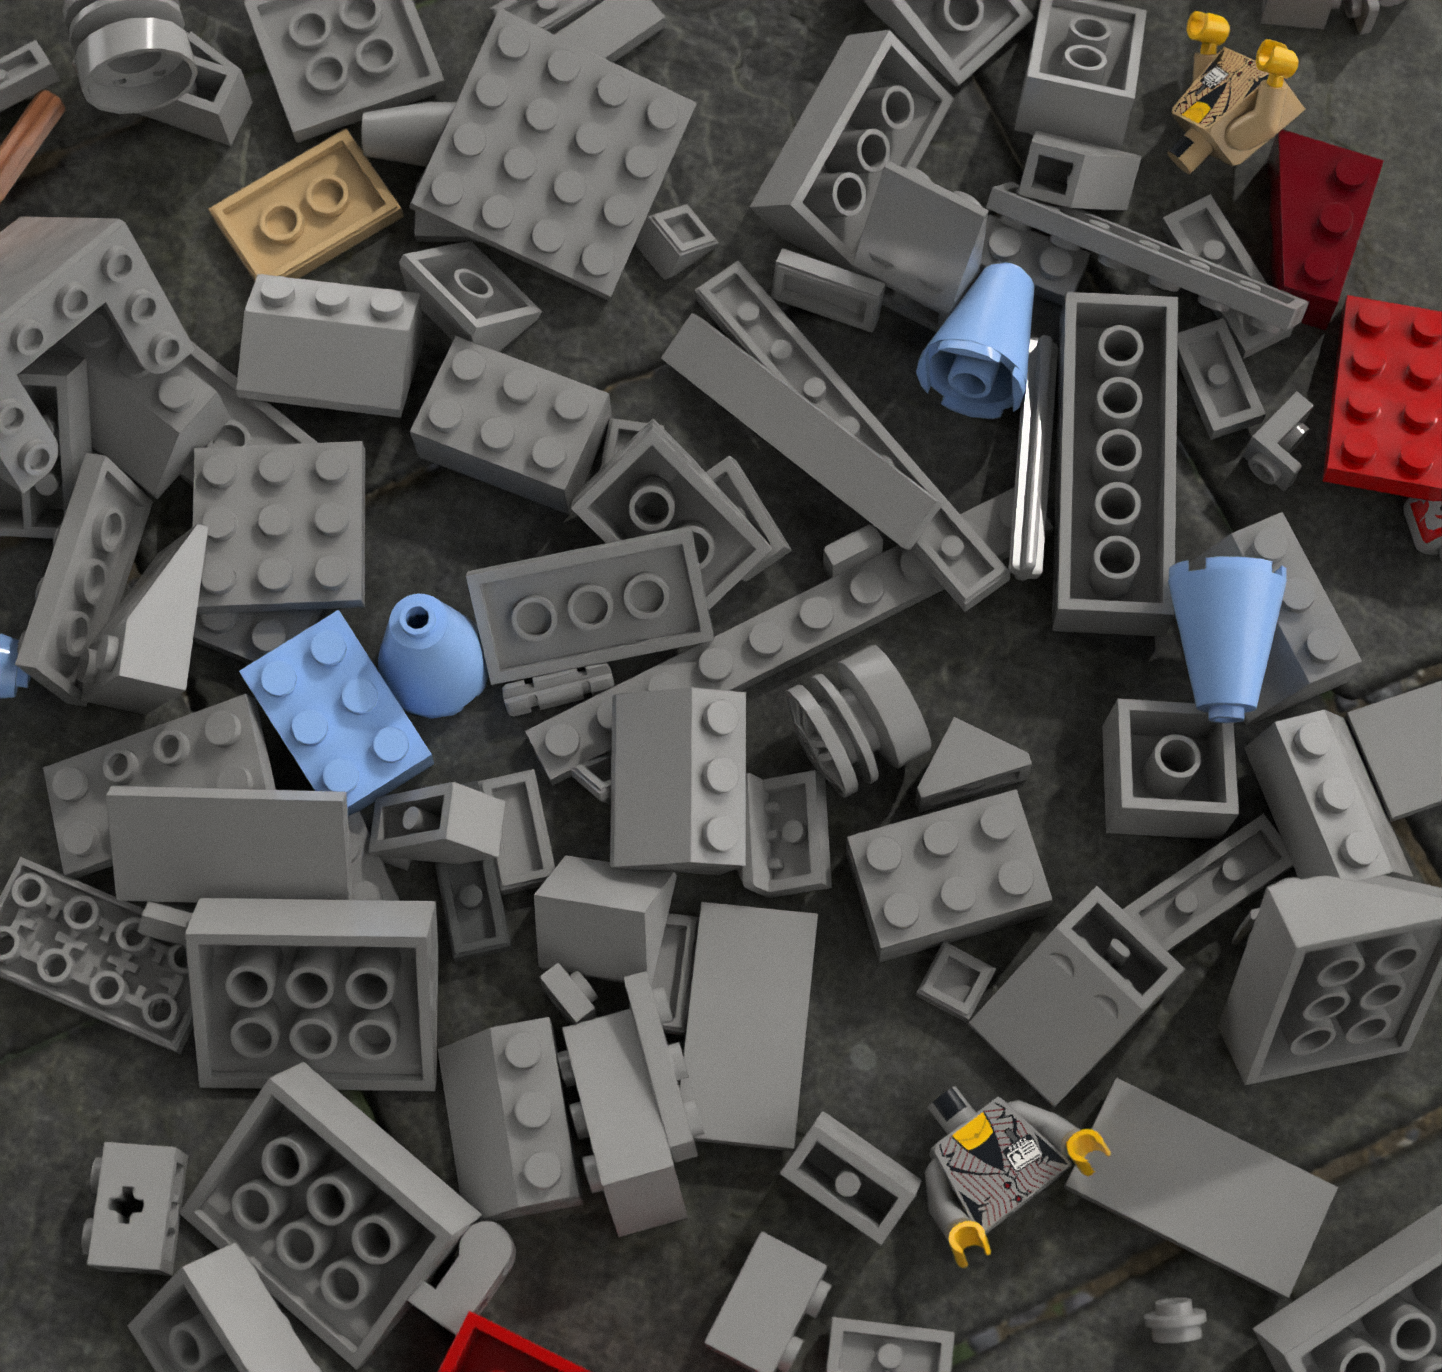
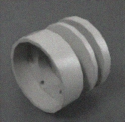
[62,0,198,114]
[785,645,932,798]

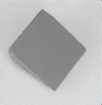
[635,204,718,280]

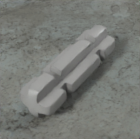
[502,662,614,717]

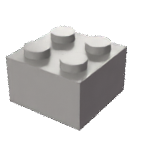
[1102,699,1239,840]

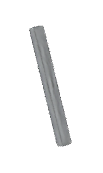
[1008,335,1058,581]

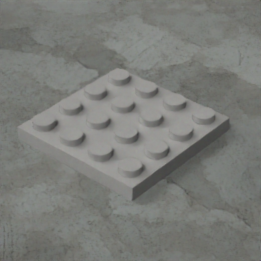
[409,8,697,301]

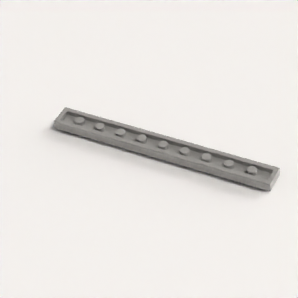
[525,488,1053,786]

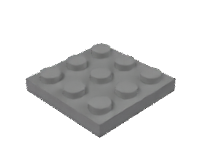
[244,0,447,143]
[193,441,365,614]

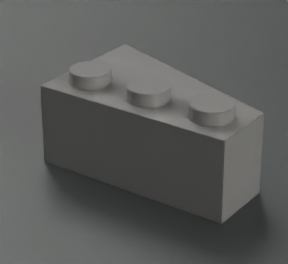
[557,1009,688,1237]

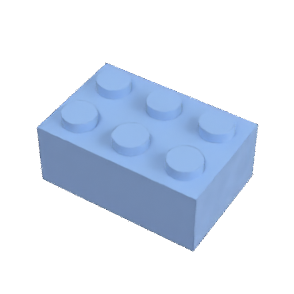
[239,610,434,816]

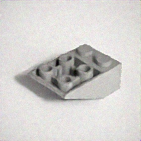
[852,160,989,332]
[968,886,1185,1108]

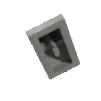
[915,717,1032,813]

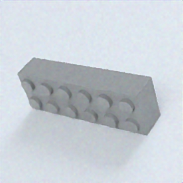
[1052,292,1178,637]

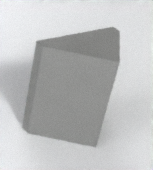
[399,241,542,352]
[534,855,677,986]

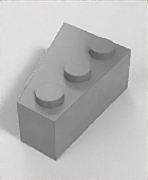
[72,32,253,146]
[0,355,92,539]

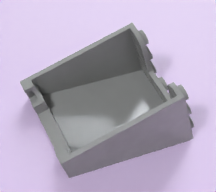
[0,217,195,494]

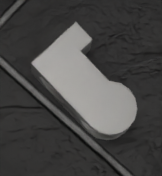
[407,1221,516,1335]

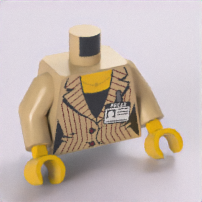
[1167,11,1305,175]

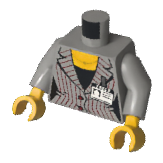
[925,1086,1111,1268]

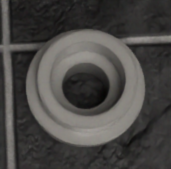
[1144,1298,1207,1343]

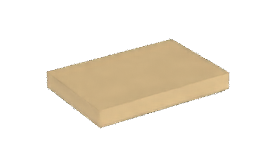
[209,128,404,281]

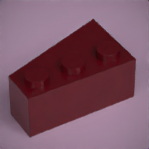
[1267,129,1384,331]

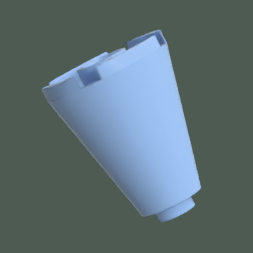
[916,263,1034,419]
[1168,557,1287,723]
[378,594,489,719]

